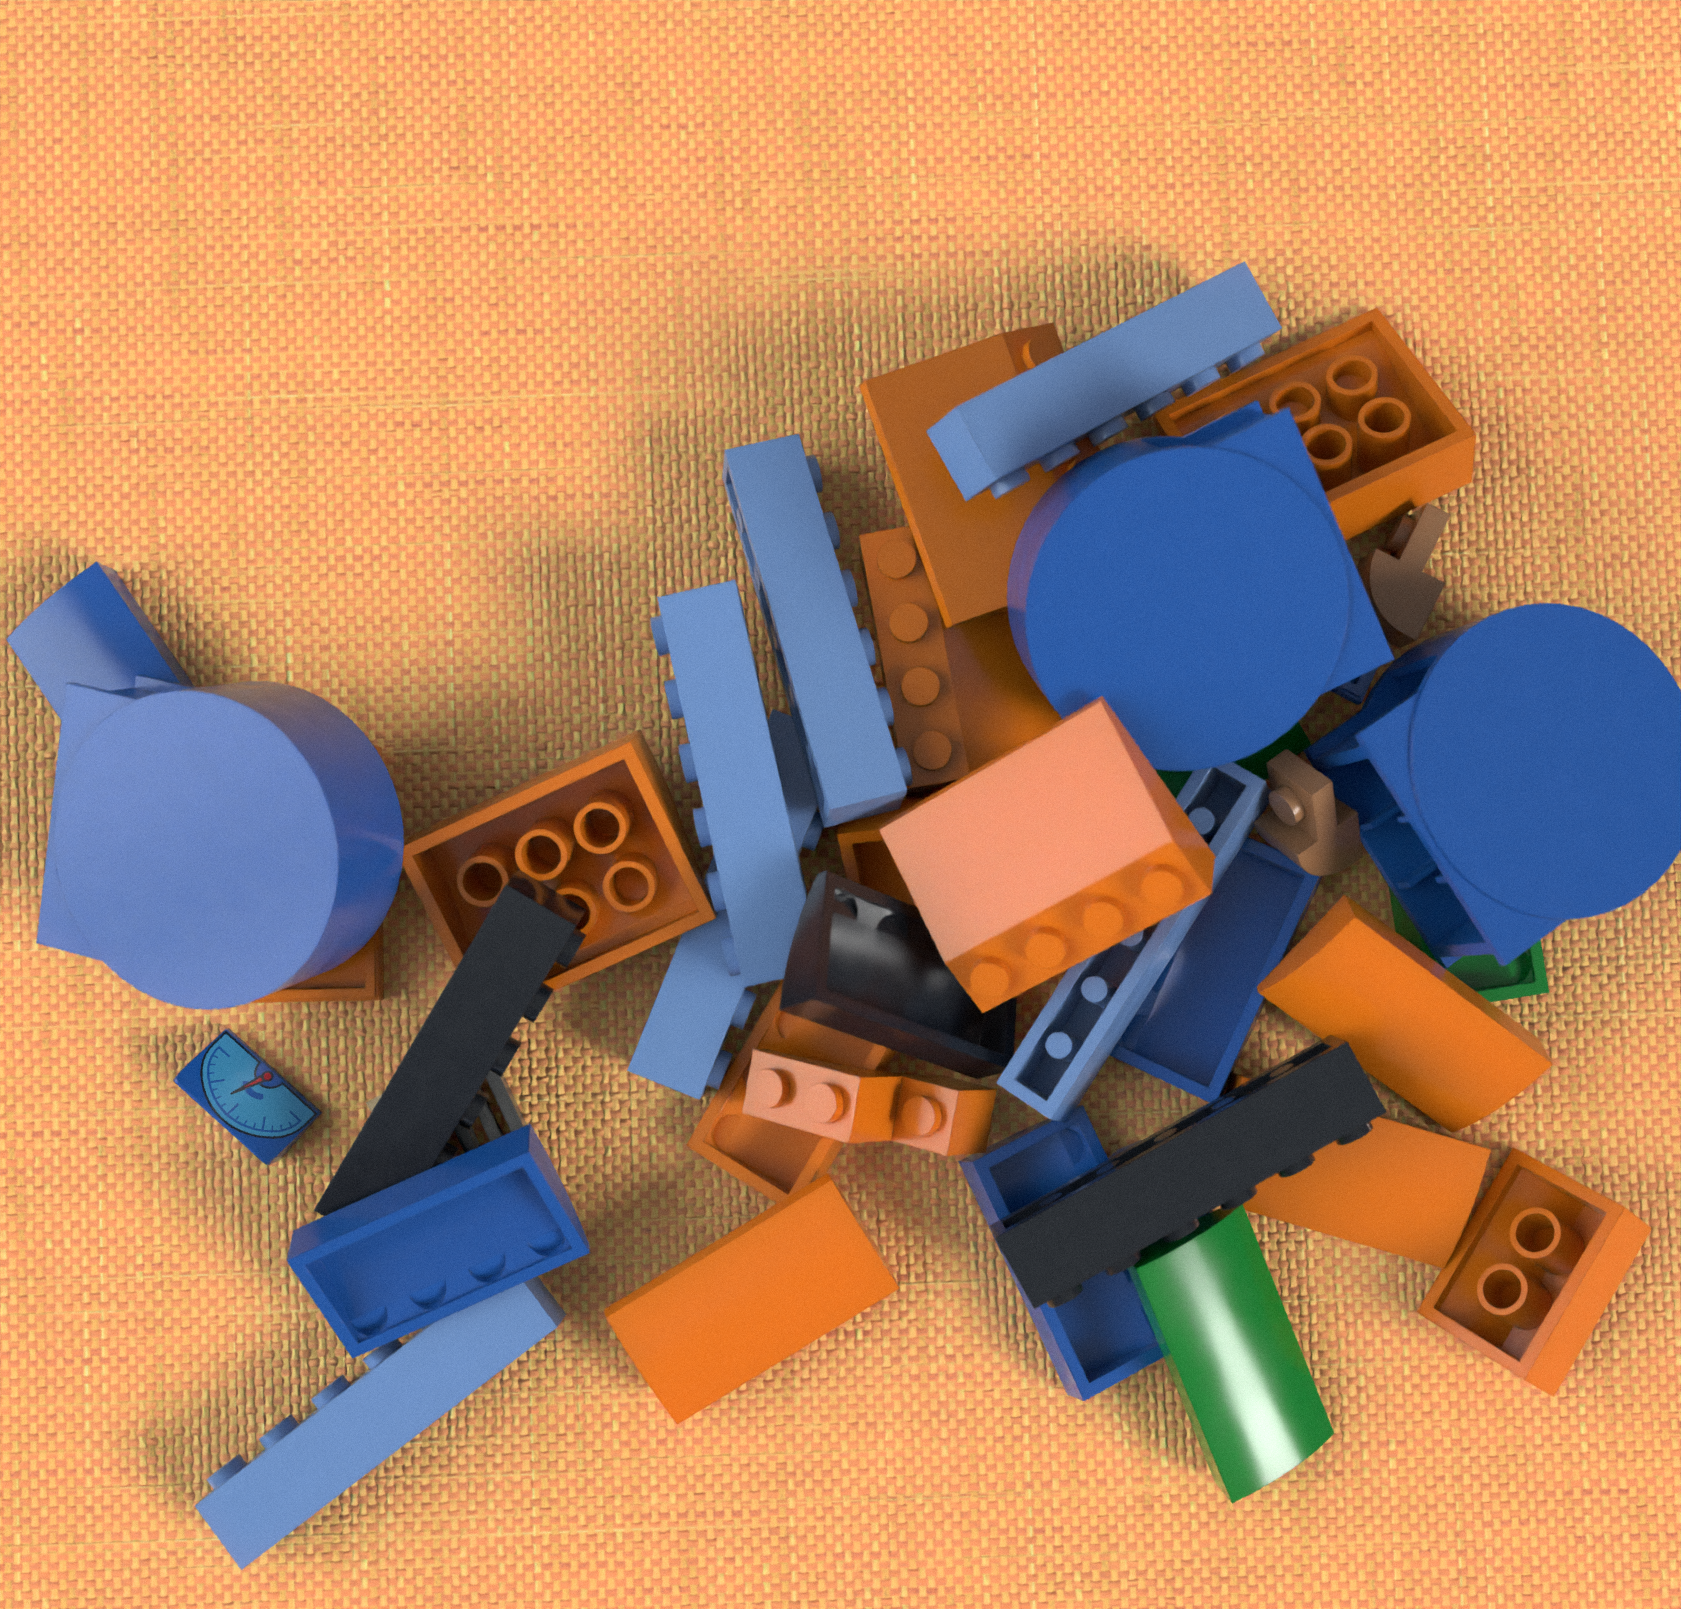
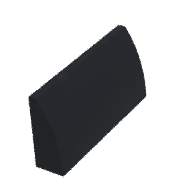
[779,870,1017,1079]

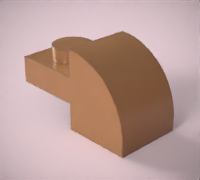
[1356,503,1451,648]
[1254,749,1363,876]

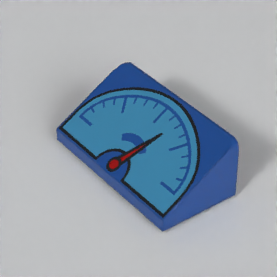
[173,1028,322,1165]

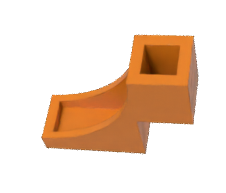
[742,1049,997,1156]

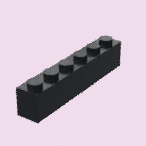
[314,869,586,1216]
[989,1035,1386,1309]

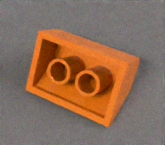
[1417,1147,1652,1397]

